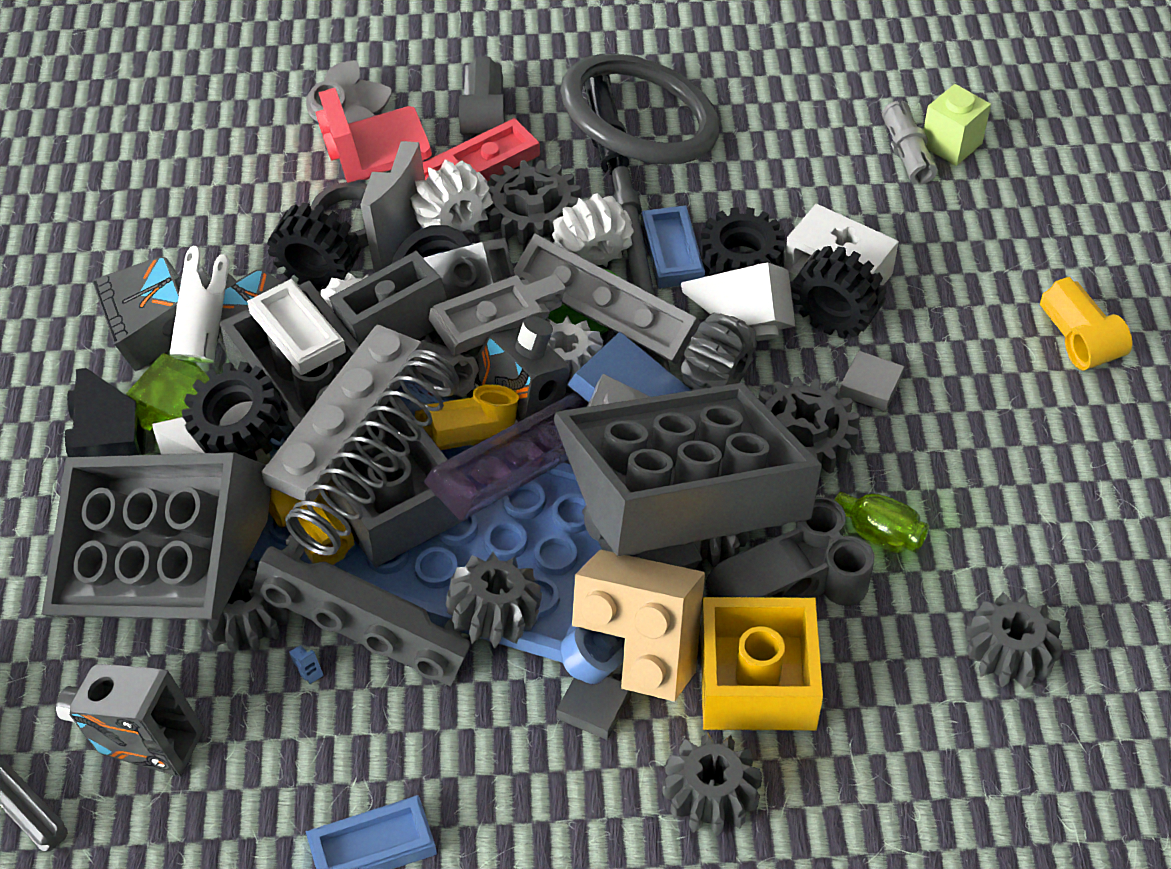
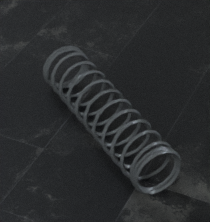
[285,350,459,556]

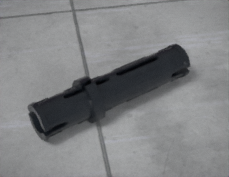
[583,75,629,175]

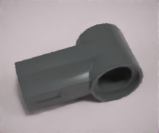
[459,56,505,135]

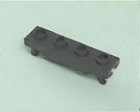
[252,535,471,687]

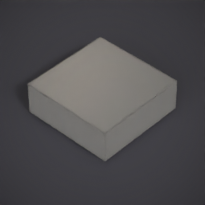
[839,350,905,412]

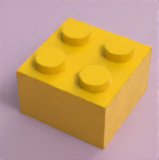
[700,597,823,731]

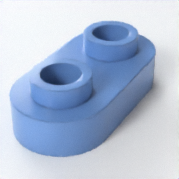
[561,627,625,684]

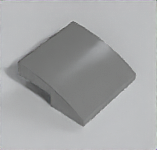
[361,141,425,272]

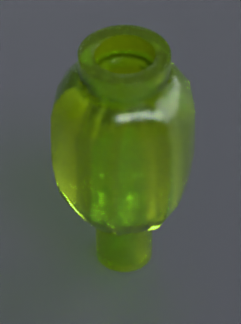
[834,491,929,554]

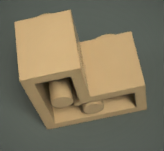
[572,549,705,701]

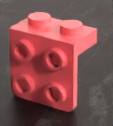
[315,88,432,183]

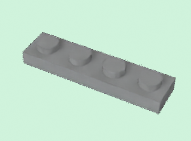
[514,233,701,365]
[262,324,422,501]

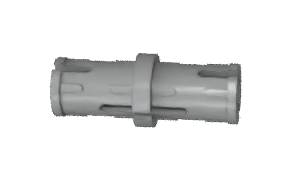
[882,101,938,184]

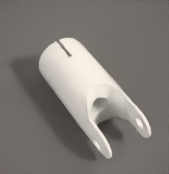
[170,246,229,363]

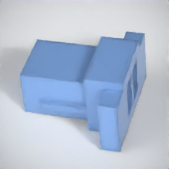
[289,645,324,684]

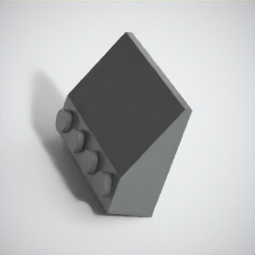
[554,382,822,557]
[41,452,272,621]

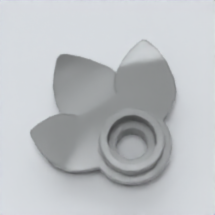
[306,60,392,124]

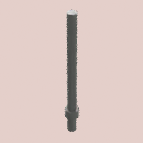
[612,166,671,373]

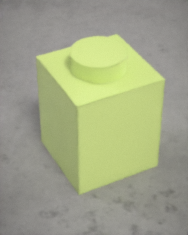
[924,84,991,166]

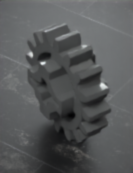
[485,160,581,245]
[758,377,860,474]

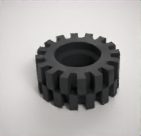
[267,203,361,291]
[700,207,786,276]
[791,246,887,338]
[182,362,289,461]

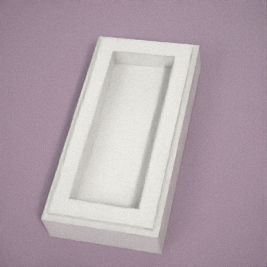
[247,279,346,375]

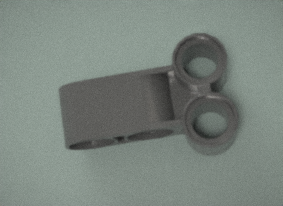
[706,497,874,606]

